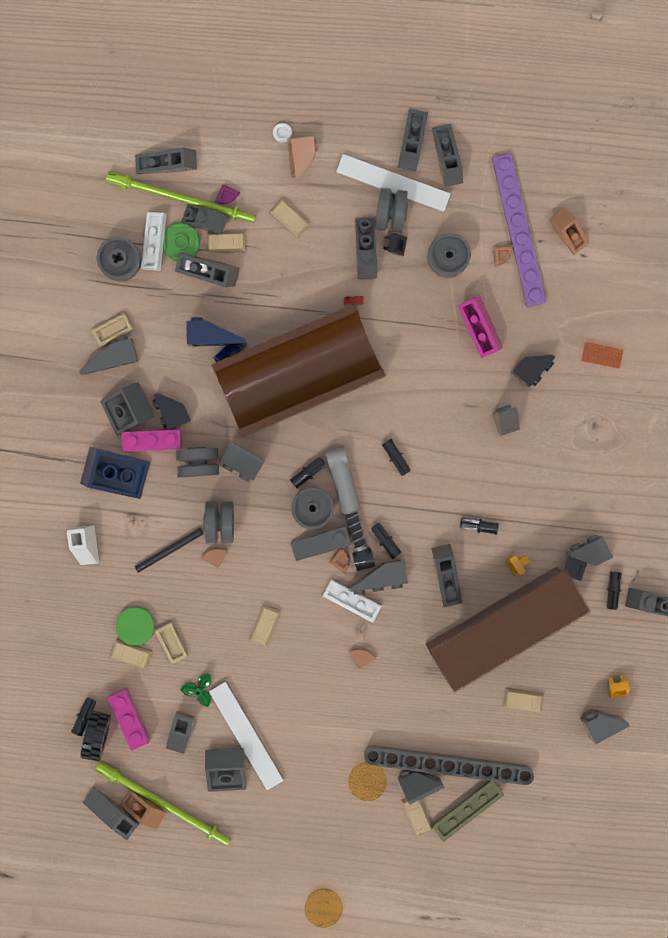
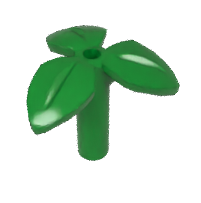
[180,673,211,707]

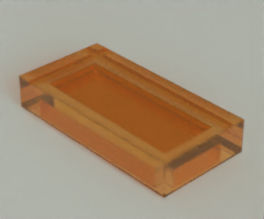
[581,342,623,369]

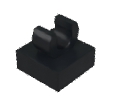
[383,233,407,256]
[563,556,587,581]

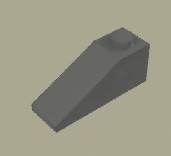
[397,109,428,171]
[432,124,463,187]
[135,147,197,175]
[175,253,239,287]
[79,336,138,375]
[291,526,351,561]
[431,544,462,607]

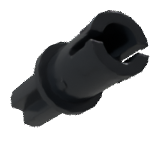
[382,439,410,476]
[290,457,326,489]
[460,518,499,535]
[371,523,401,559]
[606,571,622,610]
[71,698,96,736]

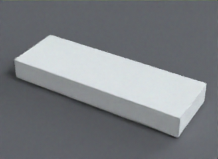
[141,212,167,271]
[322,579,382,623]

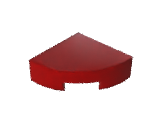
[344,296,363,305]

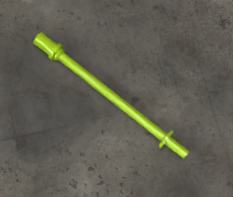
[106,171,256,223]
[94,760,231,846]

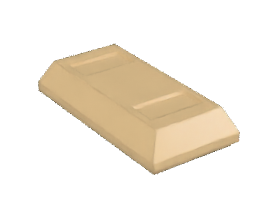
[269,198,310,238]
[207,232,246,252]
[91,313,134,347]
[249,605,281,647]
[154,622,188,665]
[110,639,152,670]
[503,688,544,713]
[401,799,433,836]

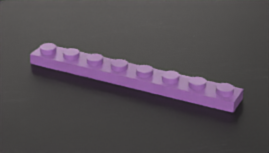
[492,153,546,307]

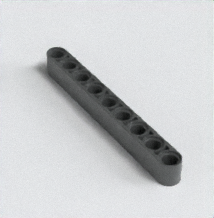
[364,745,534,785]

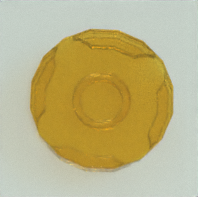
[349,763,386,801]
[305,889,343,928]

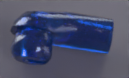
[213,345,242,362]

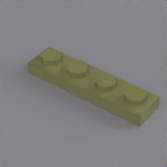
[431,781,504,842]

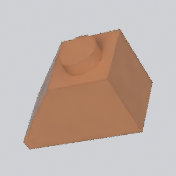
[287,136,318,178]
[549,208,589,255]
[120,789,166,829]

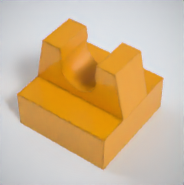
[505,555,530,576]
[608,675,630,699]

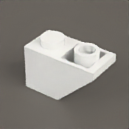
[67,525,99,565]

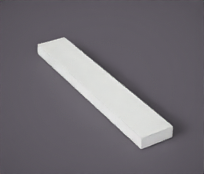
[336,154,450,212]
[209,681,284,790]

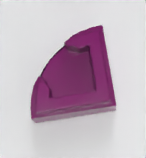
[215,184,240,204]

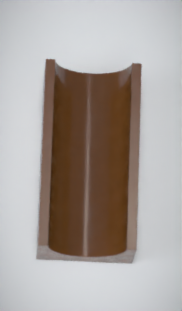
[212,304,386,438]
[426,566,591,693]

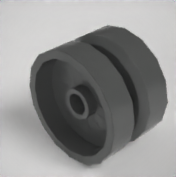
[375,187,408,233]
[427,233,471,278]
[96,237,141,282]
[176,447,219,477]
[292,487,334,530]
[204,501,234,543]

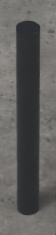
[134,528,204,573]

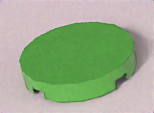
[163,223,200,261]
[116,607,154,645]

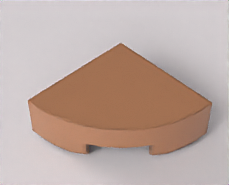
[493,246,513,267]
[330,548,349,574]
[202,549,228,568]
[350,649,376,669]

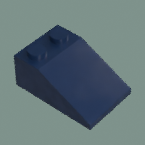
[186,317,247,347]
[80,447,150,499]

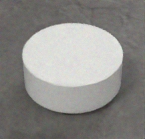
[273,123,292,143]

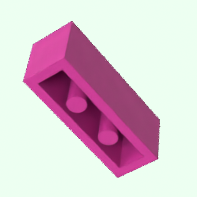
[458,295,503,358]
[122,430,182,452]
[108,688,151,751]

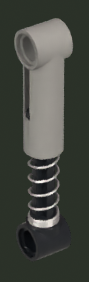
[325,446,375,571]

